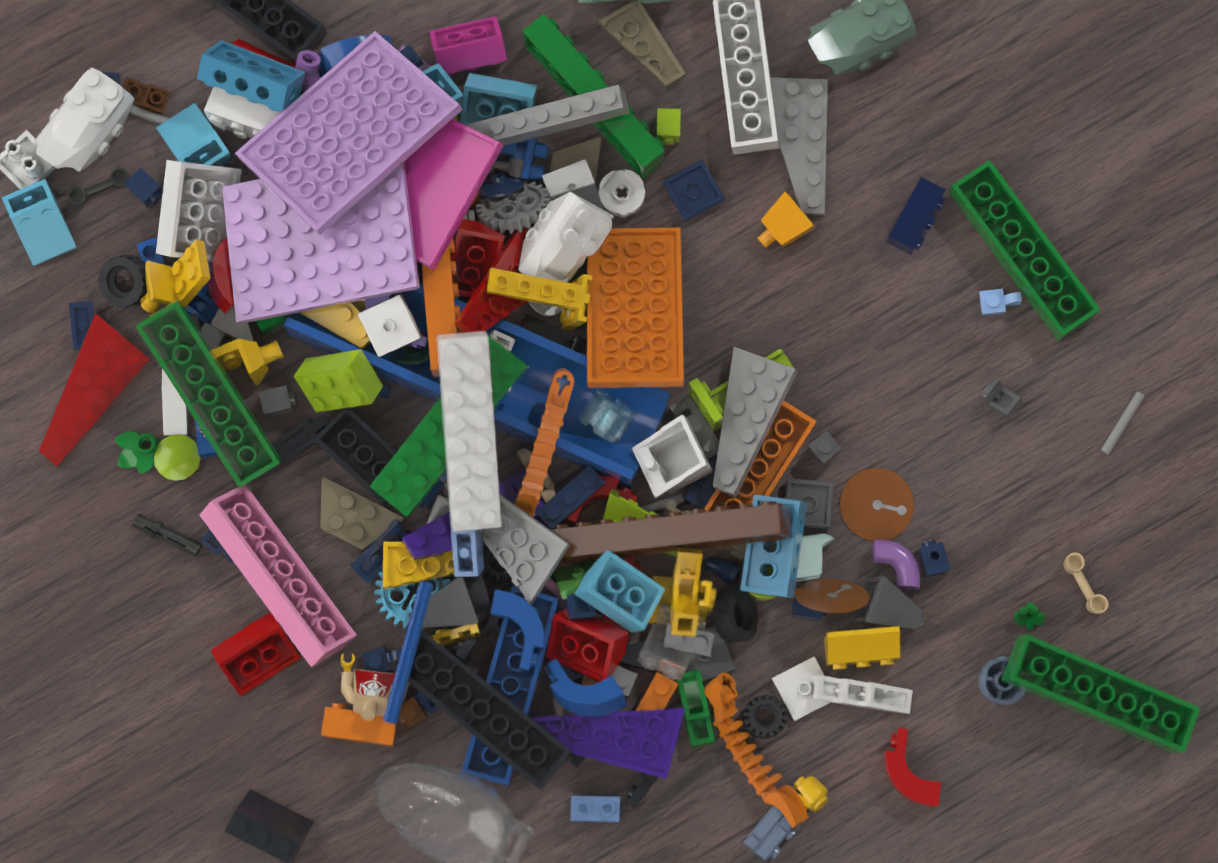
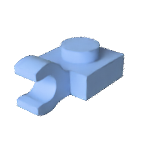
[979,289,1022,316]

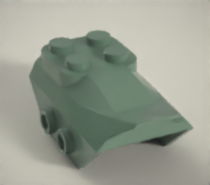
[807,0,917,75]

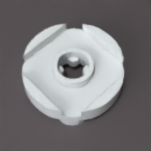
[599,170,645,218]

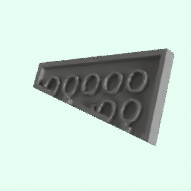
[770,78,828,216]
[713,347,798,497]
[444,481,571,605]

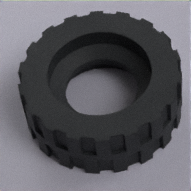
[98,254,148,308]
[712,589,758,643]

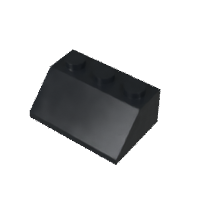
[224,789,314,863]

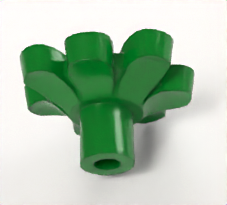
[1013,602,1045,630]

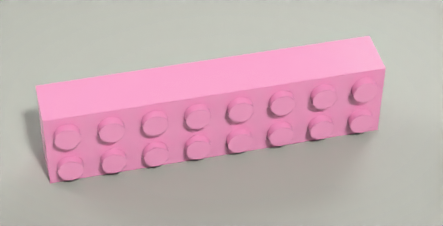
[200,484,357,667]

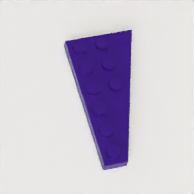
[402,470,560,560]
[532,708,686,779]

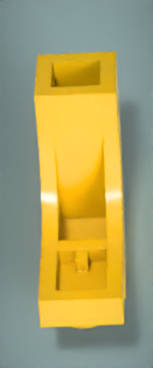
[671,548,703,637]

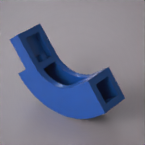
[318,35,393,78]
[491,590,545,672]
[547,659,627,717]

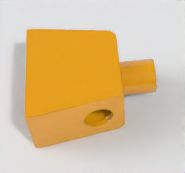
[757,192,816,248]

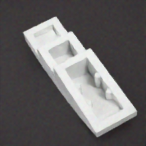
[813,675,913,714]

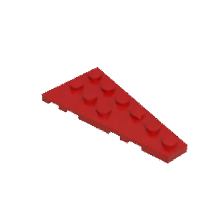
[454,227,528,333]
[39,313,150,466]

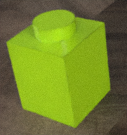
[657,108,681,145]

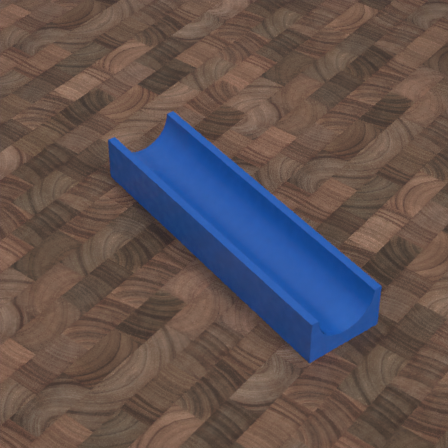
[284,283,671,489]

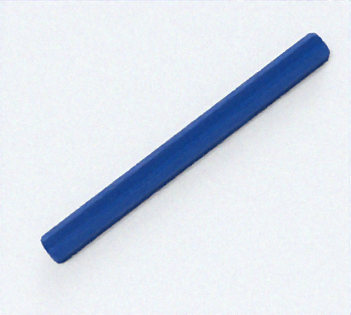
[384,581,433,724]

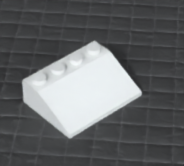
[156,160,241,260]

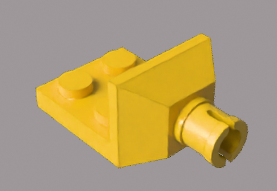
[140,239,210,313]
[212,338,284,386]

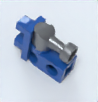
[489,138,550,183]

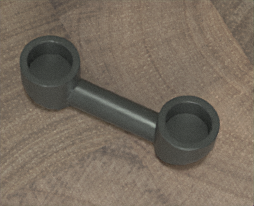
[67,167,130,206]

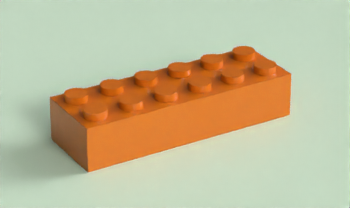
[704,401,817,512]

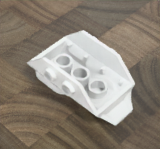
[35,68,135,172]
[518,192,613,283]

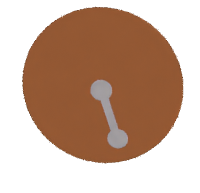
[840,468,914,541]
[794,579,870,613]

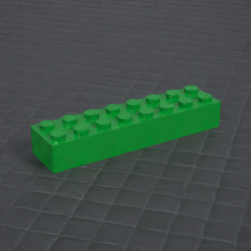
[522,14,665,180]
[949,160,1101,342]
[135,298,281,488]
[370,336,530,517]
[1001,634,1200,753]

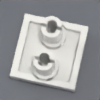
[0,130,55,189]

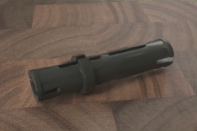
[132,513,203,557]

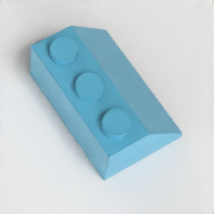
[460,73,537,125]
[575,550,665,633]

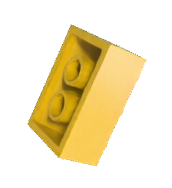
[824,626,900,670]

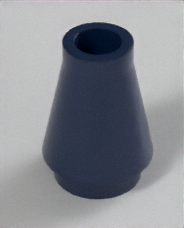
[704,556,742,584]

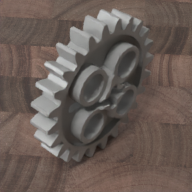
[476,180,551,234]

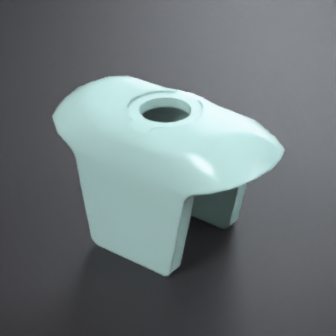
[770,534,835,582]

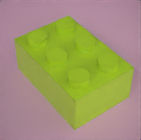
[294,349,383,412]

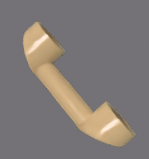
[516,448,556,503]
[1063,552,1108,614]

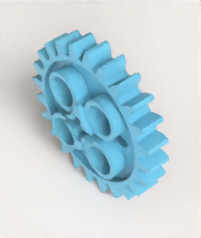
[374,572,450,630]

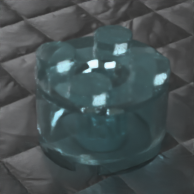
[578,388,635,443]

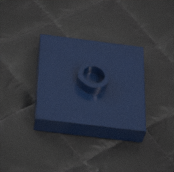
[662,159,725,222]

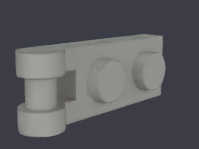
[668,395,719,461]

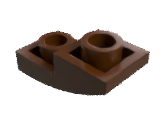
[123,77,171,114]

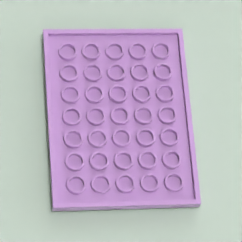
[235,31,462,235]
[222,162,420,324]

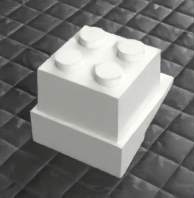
[632,415,712,498]

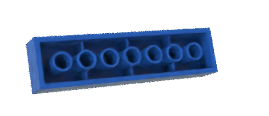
[462,586,559,787]

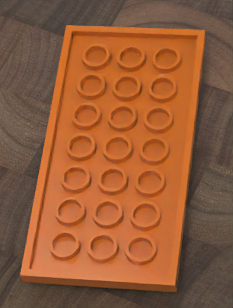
[587,228,684,388]

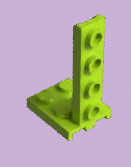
[688,349,794,432]

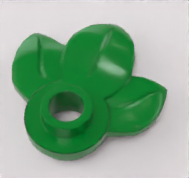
[115,431,159,474]

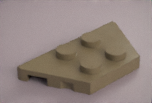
[550,137,601,184]
[320,477,404,551]

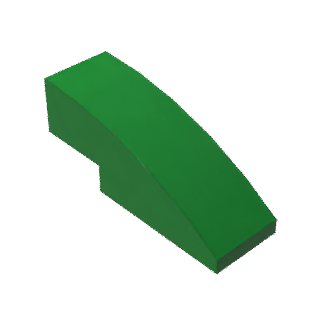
[676,669,715,749]

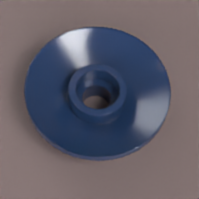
[478,174,523,198]

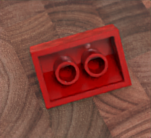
[451,219,504,298]
[546,607,629,682]
[210,612,301,697]

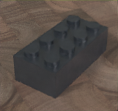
[313,408,397,508]

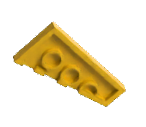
[382,542,454,590]

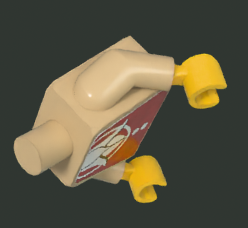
[340,653,409,721]

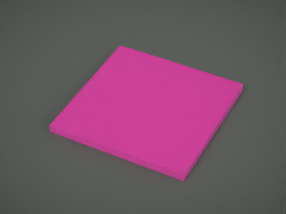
[404,119,504,271]

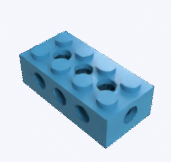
[197,40,305,112]
[740,495,807,598]

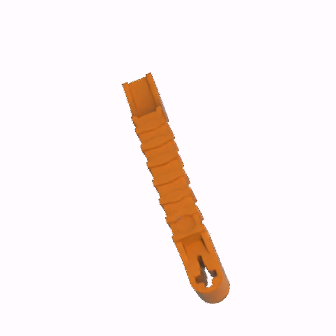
[514,368,574,517]
[704,672,809,828]

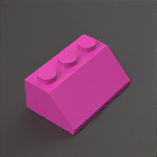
[429,16,507,76]

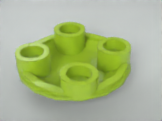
[154,434,201,481]

